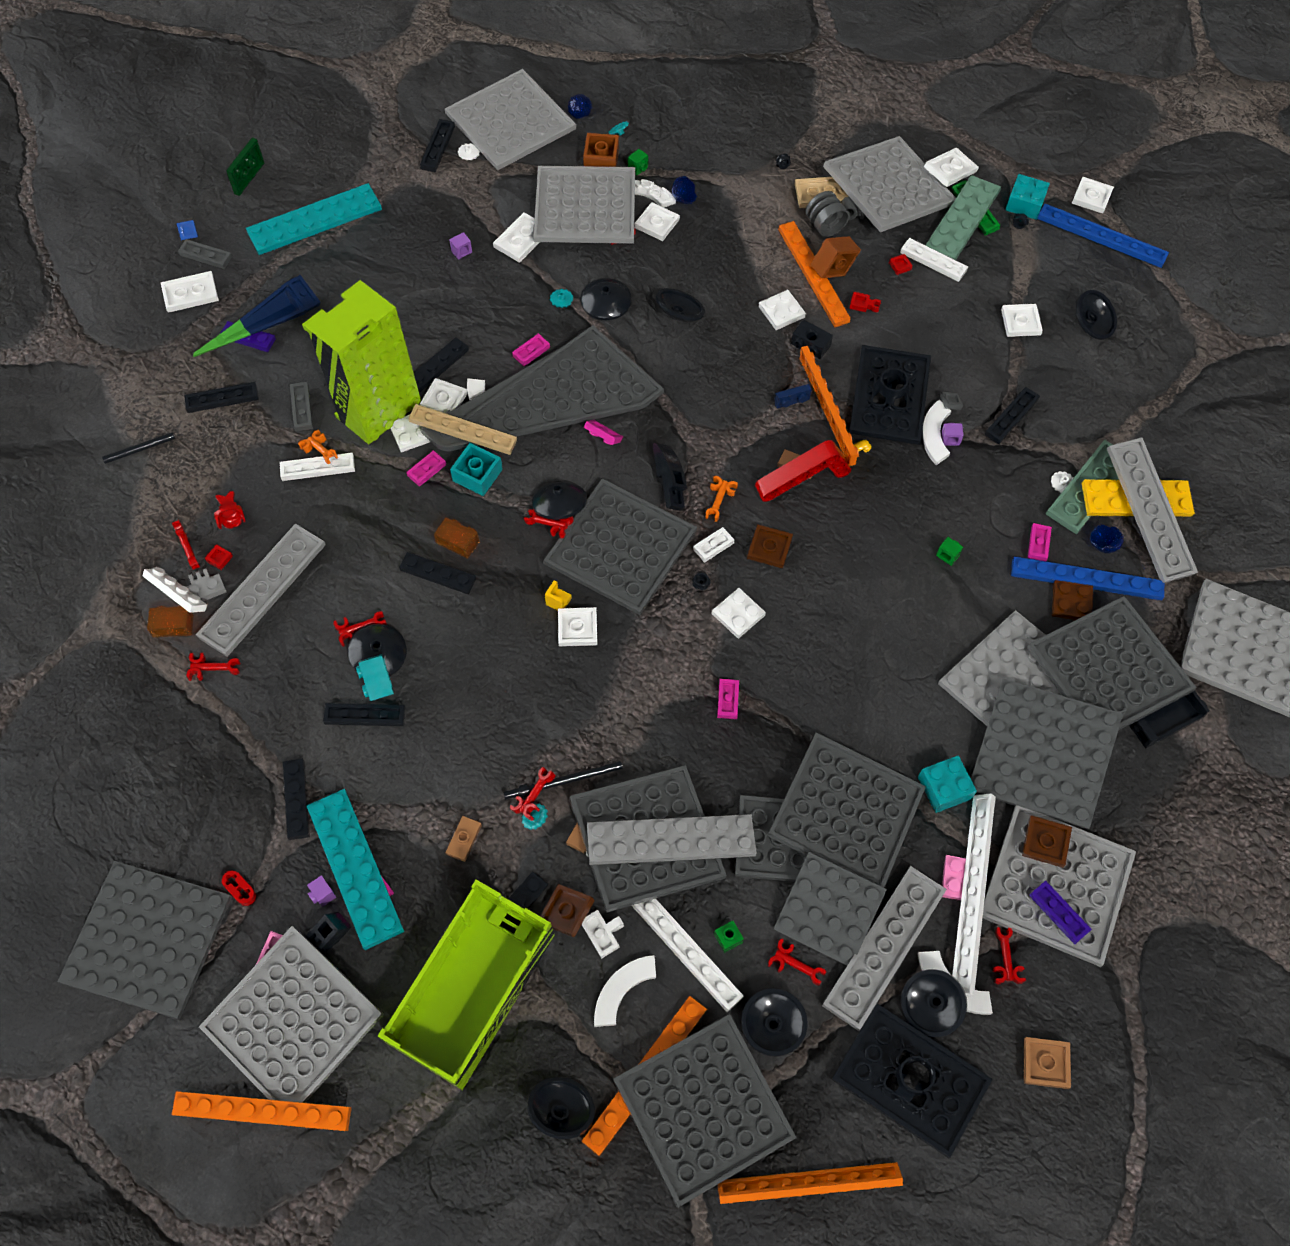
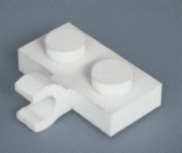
[582,910,624,959]

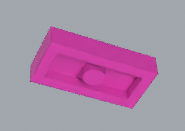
[512,333,550,366]
[584,420,623,445]
[406,450,446,487]
[1027,523,1052,562]
[717,679,739,719]

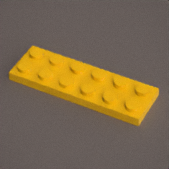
[1081,479,1195,517]

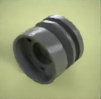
[805,191,850,237]

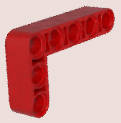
[755,440,851,502]

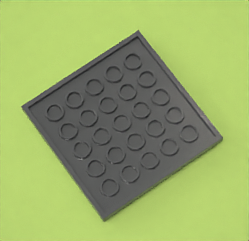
[543,479,697,615]
[1027,596,1197,731]
[971,678,1123,829]
[767,733,926,887]
[570,765,727,913]
[57,861,232,1020]
[613,1014,796,1208]

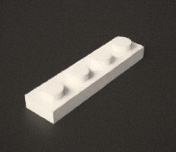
[900,238,968,282]
[280,453,355,481]
[142,567,207,613]

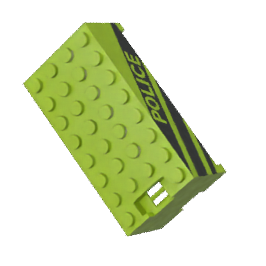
[302,280,421,445]
[378,880,555,1090]

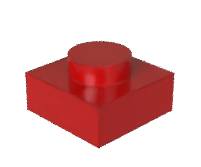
[889,254,913,275]
[205,544,233,570]

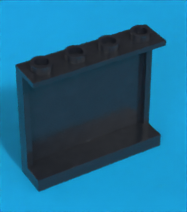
[1129,690,1210,749]

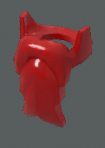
[214,491,245,529]

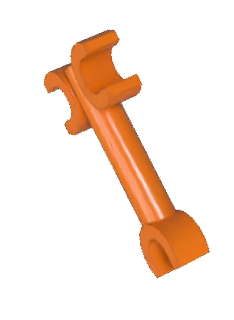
[298,430,338,464]
[705,476,738,522]

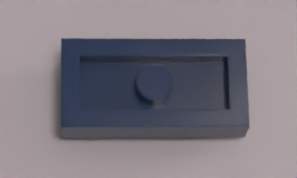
[774,384,812,409]

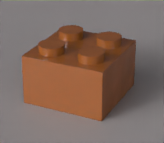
[583,133,619,167]
[811,236,861,278]

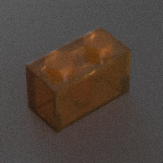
[434,517,479,559]
[147,605,194,637]

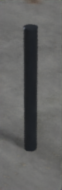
[102,432,175,464]

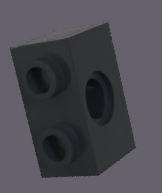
[791,319,833,359]

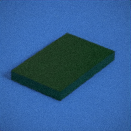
[226,137,265,196]

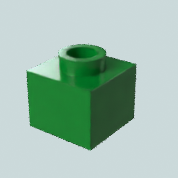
[628,149,648,175]
[936,537,963,566]
[714,921,744,953]

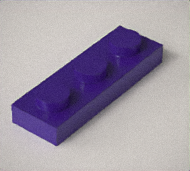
[220,321,276,352]
[1029,881,1092,945]

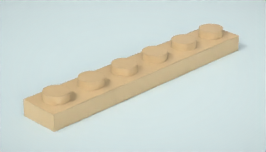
[409,404,517,455]

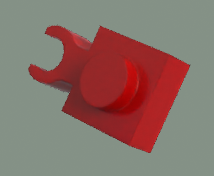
[849,292,881,312]

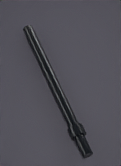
[504,761,623,800]

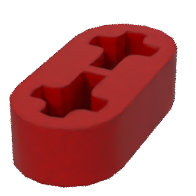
[222,871,256,906]

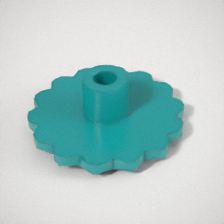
[609,121,629,136]
[550,289,573,308]
[522,803,548,830]

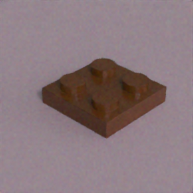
[747,524,793,569]
[1052,580,1093,620]
[1022,815,1072,868]
[540,884,595,937]

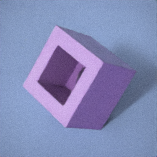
[449,232,472,259]
[941,423,964,446]
[307,875,336,907]

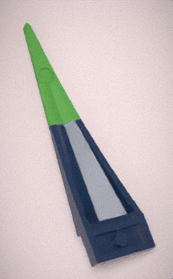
[193,275,321,357]

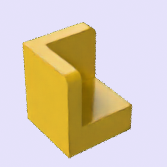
[545,580,572,611]

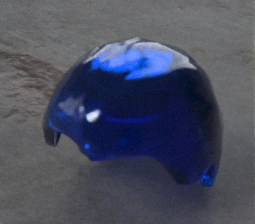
[568,94,592,119]
[672,176,697,204]
[1089,524,1124,553]

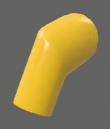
[853,440,871,452]

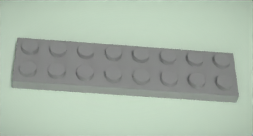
[1107,438,1198,583]
[196,524,326,657]
[587,814,757,865]
[822,866,947,1031]

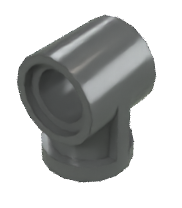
[842,196,865,220]

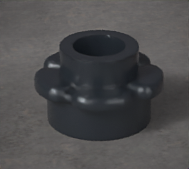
[776,153,791,169]
[1013,213,1029,229]
[692,572,711,590]

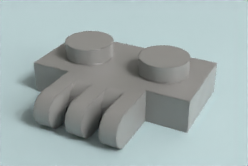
[186,568,227,601]

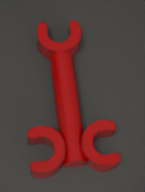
[524,509,574,539]
[172,520,200,570]
[333,611,387,647]
[186,653,241,681]
[510,767,555,821]
[992,927,1026,984]
[768,939,826,985]

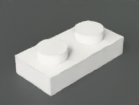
[693,527,734,563]

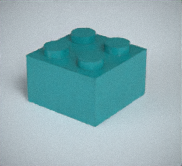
[1005,174,1050,220]
[450,443,503,496]
[356,654,394,701]
[918,755,977,813]

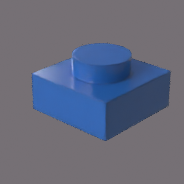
[176,220,198,240]

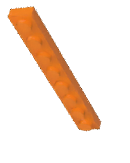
[778,221,851,328]
[799,346,859,466]
[582,996,707,1157]
[172,1091,351,1131]
[717,1162,903,1204]

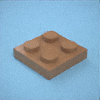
[1024,1037,1071,1089]

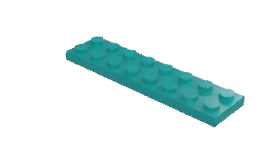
[246,183,382,255]
[307,789,405,950]

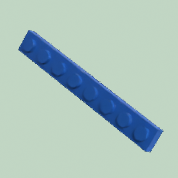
[1037,204,1169,268]
[1011,557,1165,601]

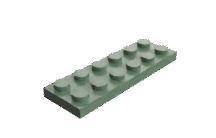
[925,175,1001,260]
[1046,440,1119,535]

